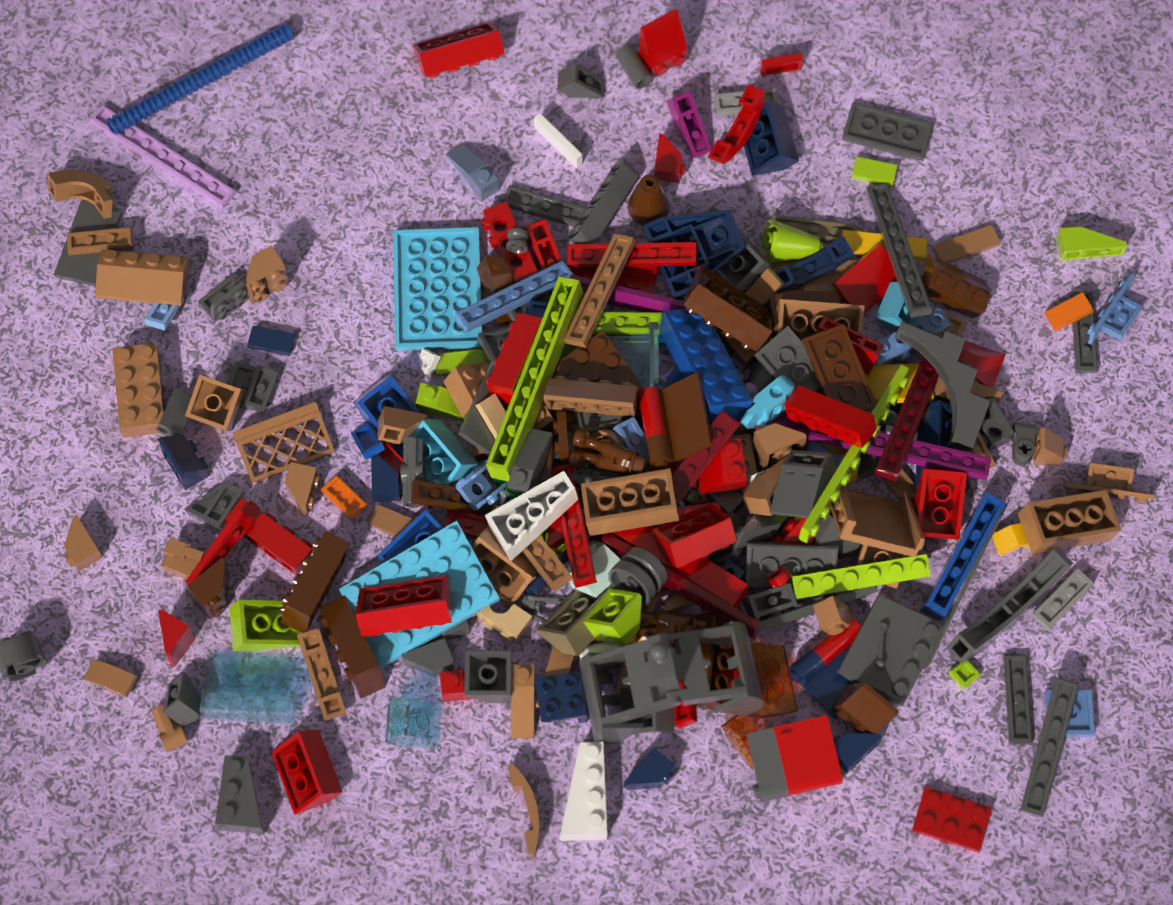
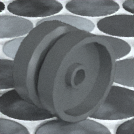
[608,547,667,606]

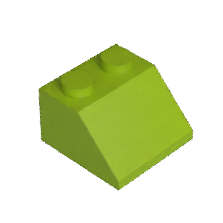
[583,588,641,646]

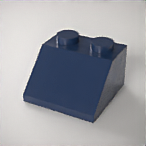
[157,434,209,490]

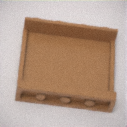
[830,486,925,557]

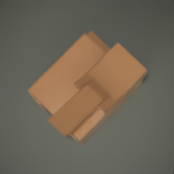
[161,537,205,579]

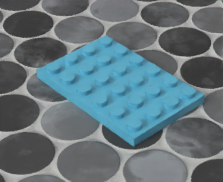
[393,227,482,351]
[339,521,501,668]

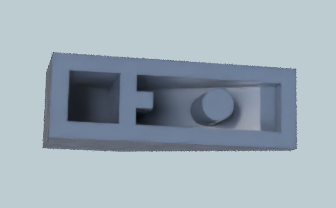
[446,143,499,201]

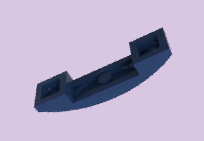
[773,237,854,293]

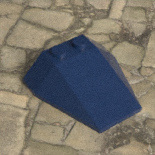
[642,210,746,299]

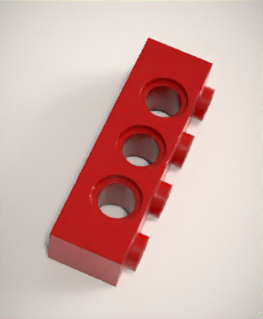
[480,202,538,284]

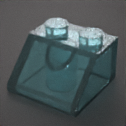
[385,693,441,749]

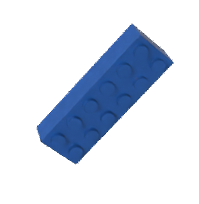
[659,308,752,424]

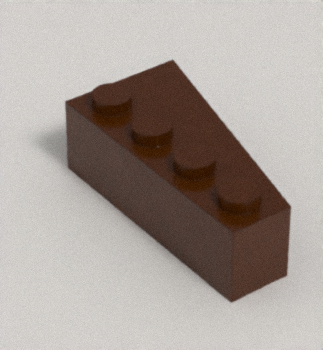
[319,595,386,699]

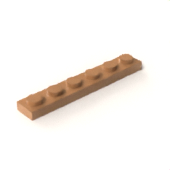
[564,234,636,348]

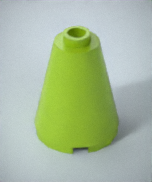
[761,220,823,262]

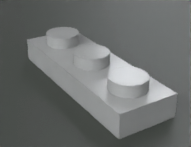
[713,88,779,117]
[1032,568,1094,631]

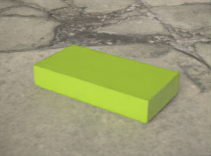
[851,157,897,187]

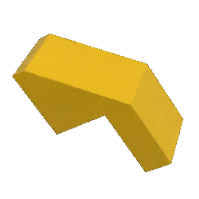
[992,523,1030,556]

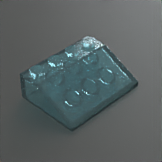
[200,653,301,725]

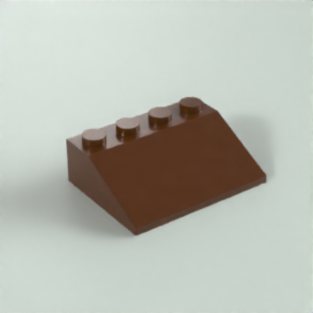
[684,264,773,352]

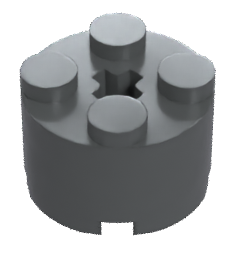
[0,631,47,681]

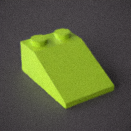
[229,600,302,652]

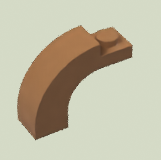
[48,170,114,219]

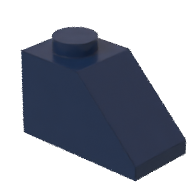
[371,454,403,502]
[833,733,882,773]
[623,748,675,790]

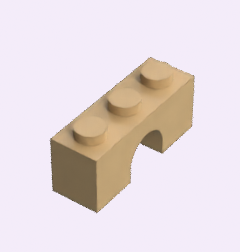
[471,604,532,644]

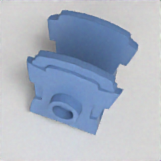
[456,459,508,511]

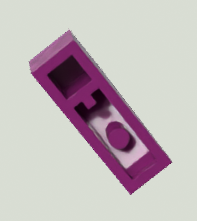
[666,91,712,158]

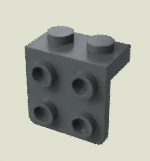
[198,275,248,323]

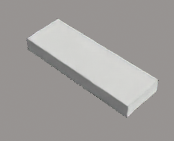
[534,113,582,168]

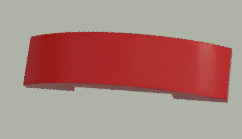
[707,84,765,165]

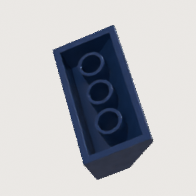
[915,400,954,488]

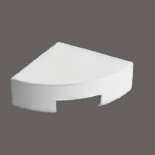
[420,348,441,376]

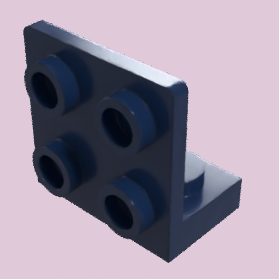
[535,671,587,724]

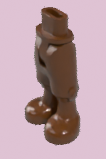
[569,427,647,475]
[628,609,706,645]

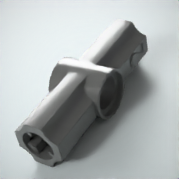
[400,438,426,508]

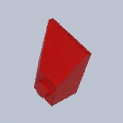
[957,340,1005,386]

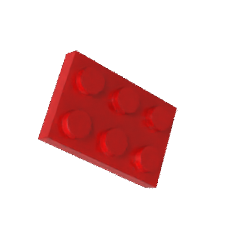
[911,786,992,853]

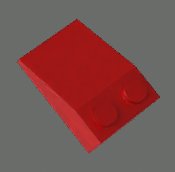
[639,9,688,77]
[913,468,967,540]

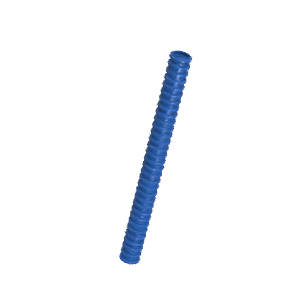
[106,23,293,135]

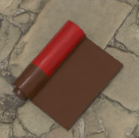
[638,372,713,470]

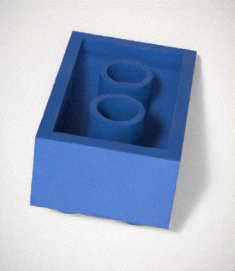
[352,375,421,454]
[377,509,444,563]

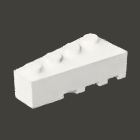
[485,471,578,562]
[560,742,607,841]

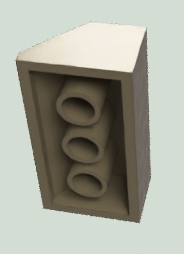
[536,585,613,656]

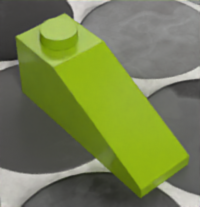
[1056,225,1127,260]
[416,383,465,421]

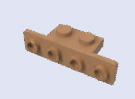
[1063,462,1155,503]

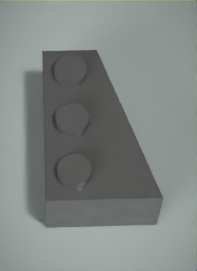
[215,756,264,834]

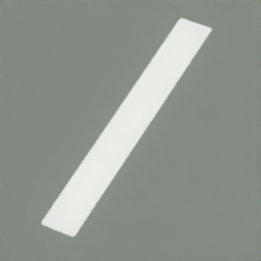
[922,515,1003,670]

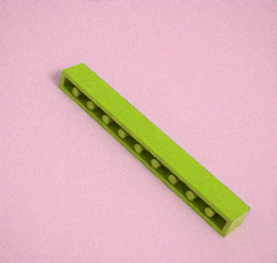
[486,276,584,481]

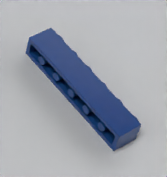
[921,492,1006,621]

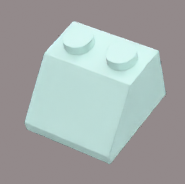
[564,540,620,597]

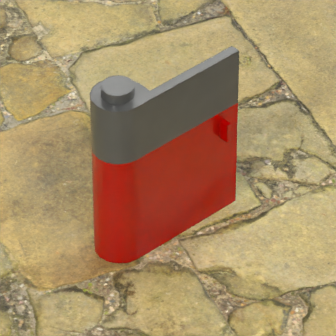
[746,715,843,803]

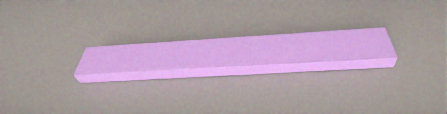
[90,104,236,209]

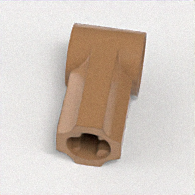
[151,704,188,753]

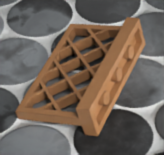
[233,402,335,484]

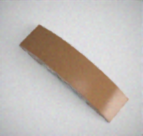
[297,628,347,721]
[508,764,539,859]

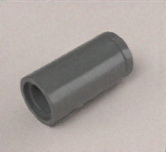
[615,44,653,89]

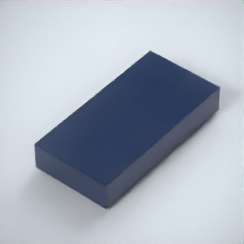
[247,326,295,356]

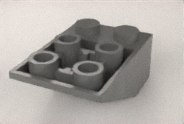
[770,450,836,518]

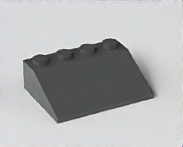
[837,595,944,708]

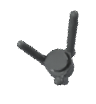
[521,593,566,623]

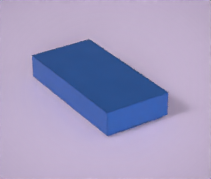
[351,423,385,460]

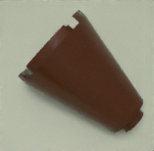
[627,175,670,225]

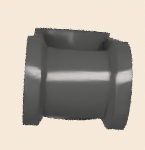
[1012,422,1037,466]

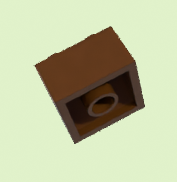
[187,558,230,620]
[831,682,899,734]

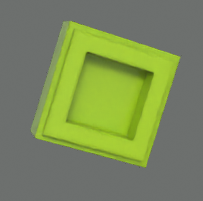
[948,660,981,690]

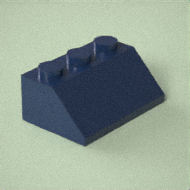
[744,101,799,176]

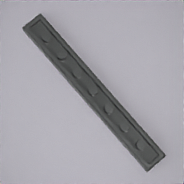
[866,183,932,318]

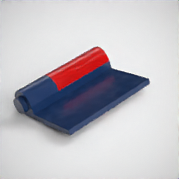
[789,617,861,720]

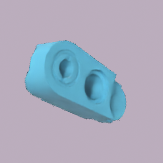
[741,375,795,429]

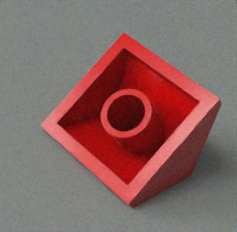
[158,609,194,667]

